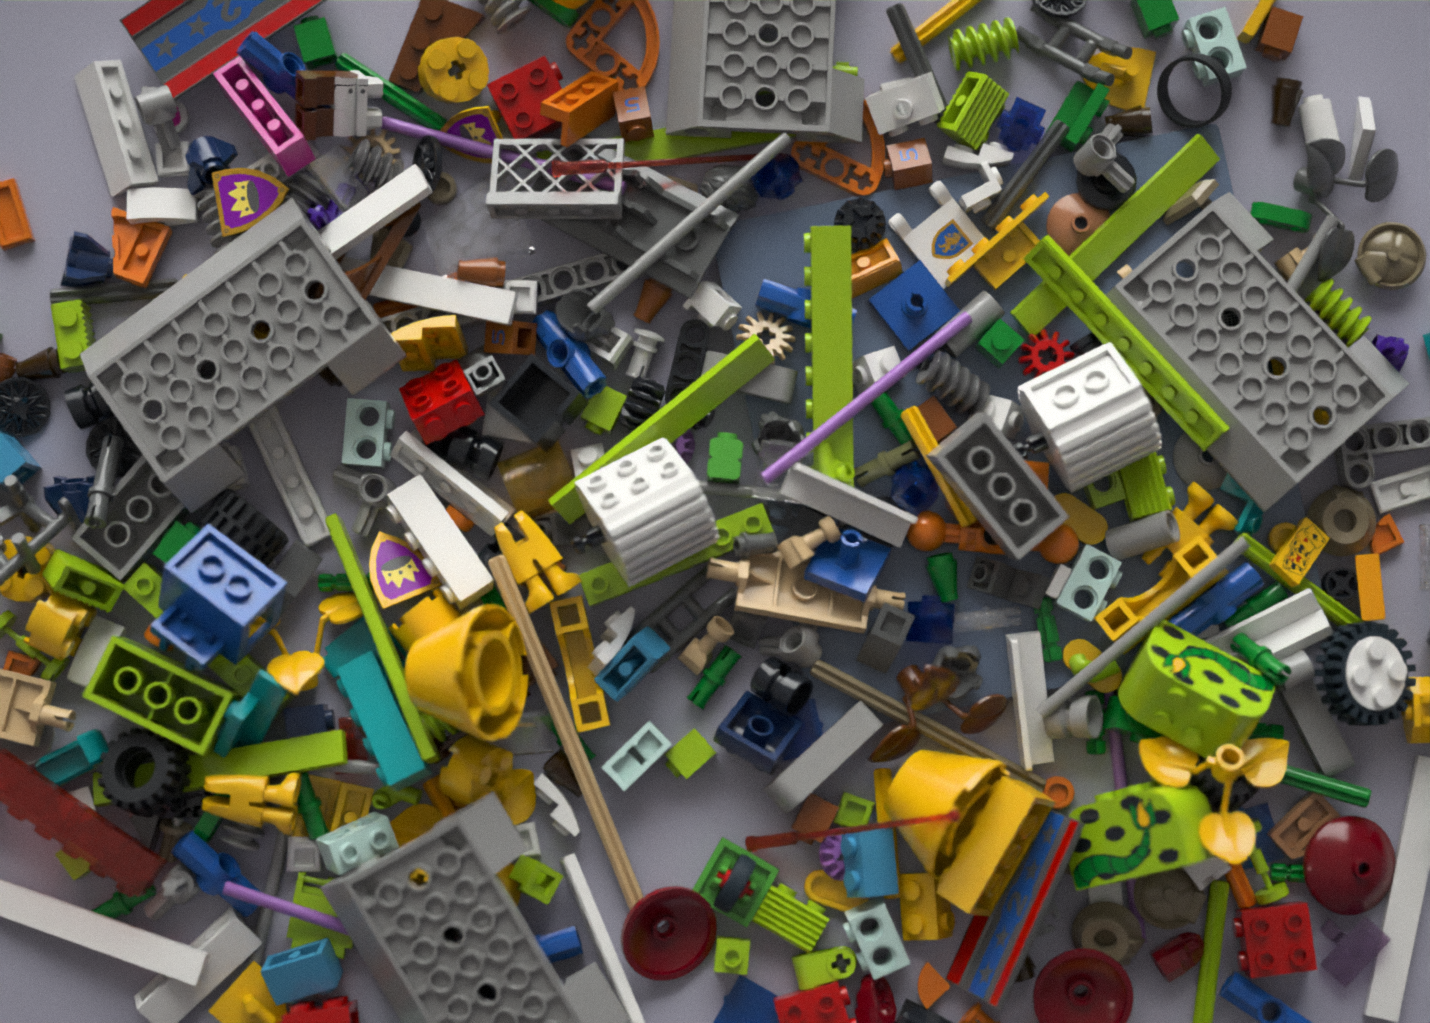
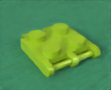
[286,872,354,959]

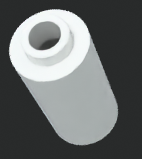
[1298,94,1345,163]

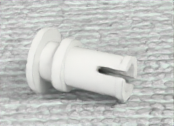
[625,329,665,378]

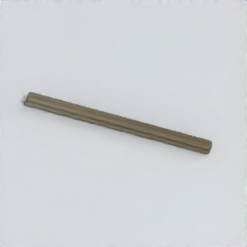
[810,659,1046,792]

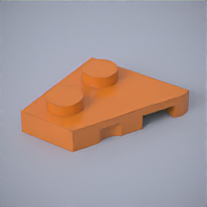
[111,207,173,288]

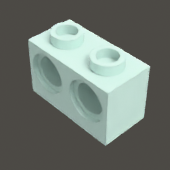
[1181,7,1247,87]
[341,398,395,469]
[1052,544,1123,622]
[601,721,673,791]
[315,811,399,875]
[842,896,911,980]

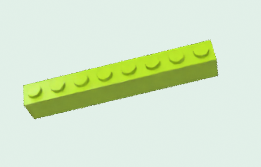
[803,226,854,488]

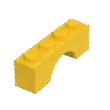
[1094,535,1229,655]
[549,595,611,733]

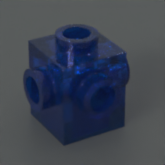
[996,97,1046,152]
[751,153,803,200]
[891,460,939,517]
[906,595,955,644]

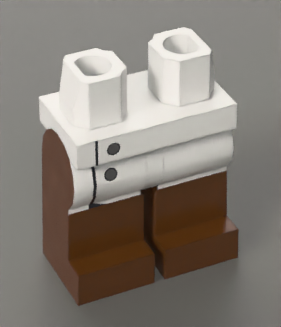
[295,70,383,141]

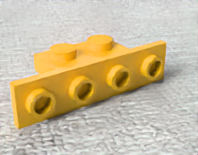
[944,192,1049,291]

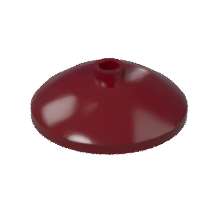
[1303,815,1395,915]
[621,886,717,981]
[1033,948,1134,1023]

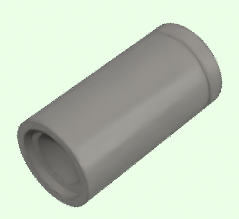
[934,290,1005,358]
[1105,510,1180,561]

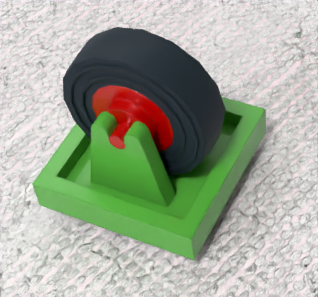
[692,836,780,928]

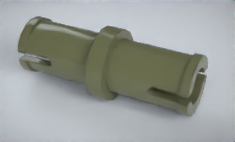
[854,440,921,487]

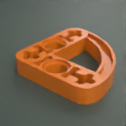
[566,0,660,91]
[791,100,885,196]

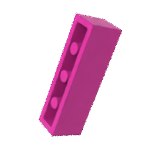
[213,56,316,177]

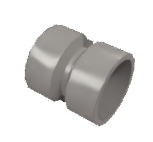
[1043,695,1103,739]

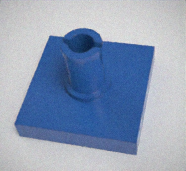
[868,260,960,352]
[804,527,891,603]

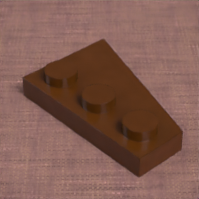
[388,0,485,95]

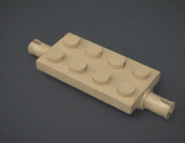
[706,551,905,634]
[0,669,76,747]

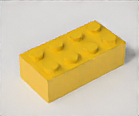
[936,776,1056,916]

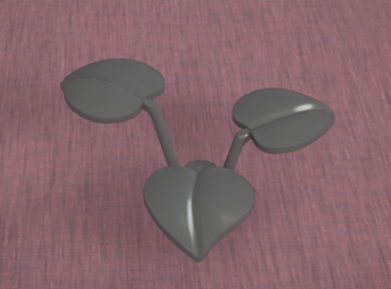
[1293,138,1398,282]

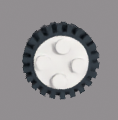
[1314,622,1416,726]

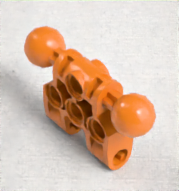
[906,460,1080,564]

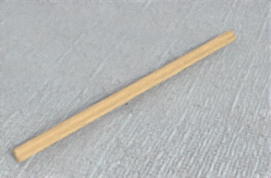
[489,555,644,910]

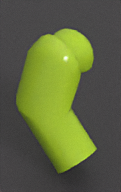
[815,442,855,484]
[1069,653,1120,683]
[372,785,423,810]

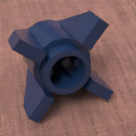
[185,136,238,196]
[61,231,113,287]
[44,475,95,527]

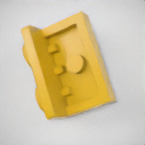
[899,872,955,941]

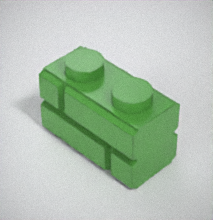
[707,432,743,484]

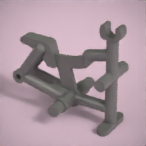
[0,475,82,595]

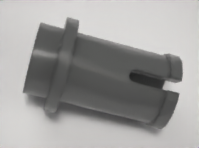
[733,532,778,559]

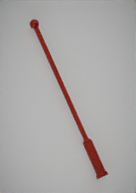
[552,153,775,177]
[745,809,961,852]

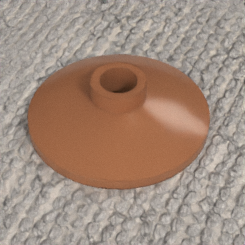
[1046,193,1110,256]

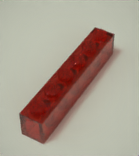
[0,749,168,897]

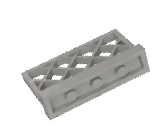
[486,139,625,219]

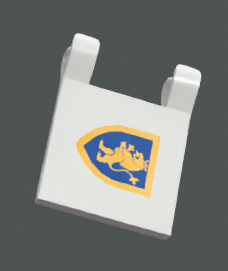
[888,181,984,289]

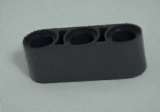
[665,319,709,404]

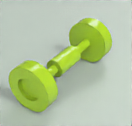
[0,610,70,682]
[1249,818,1290,905]

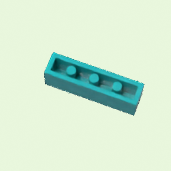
[336,651,433,792]

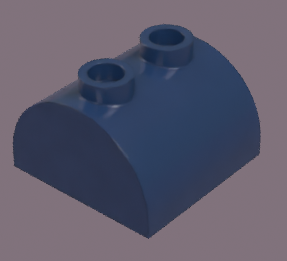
[713,690,803,775]

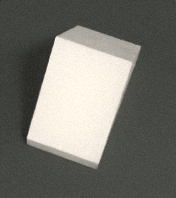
[583,327,633,370]

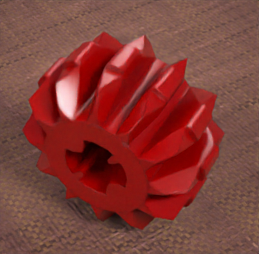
[1018,329,1074,380]

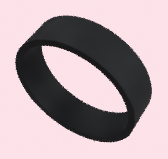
[1157,53,1232,128]

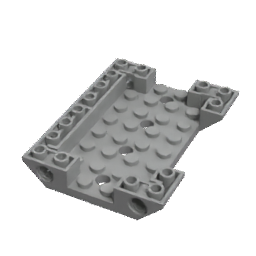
[666,0,865,144]
[1106,192,1409,512]
[80,198,407,514]
[321,791,629,1023]

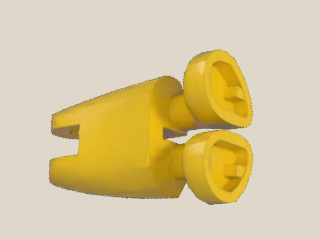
[1141,482,1239,578]
[494,511,582,614]
[202,773,301,835]

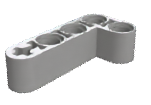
[1334,417,1430,490]
[1275,650,1355,778]
[763,700,883,814]

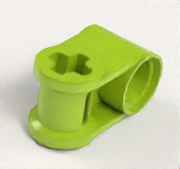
[791,945,857,990]

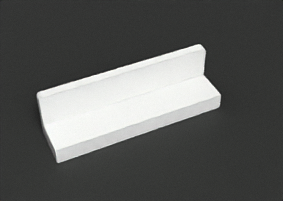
[74,60,159,197]
[390,430,515,537]
[779,463,918,548]
[1204,588,1334,664]
[1005,630,1055,771]
[134,906,262,1023]

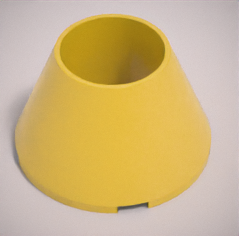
[405,605,528,741]
[884,749,1010,880]

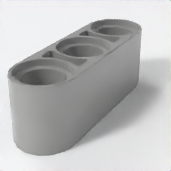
[700,351,798,404]

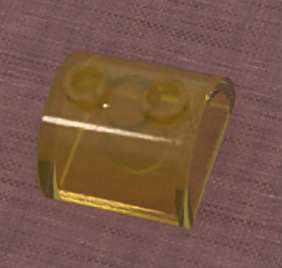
[497,439,574,519]

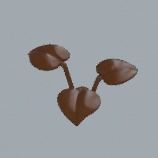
[867,665,1009,763]

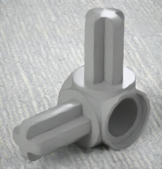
[135,85,181,151]
[1073,123,1135,193]
[332,465,396,537]
[758,622,822,668]
[144,862,201,921]

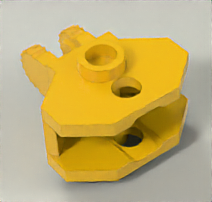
[1401,677,1430,743]

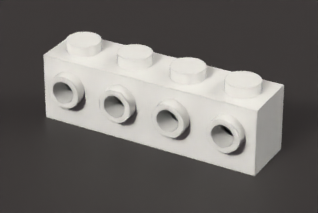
[385,474,494,610]

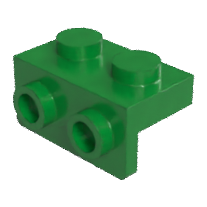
[1045,81,1110,152]

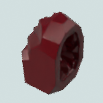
[1149,932,1204,983]
[854,973,897,1023]

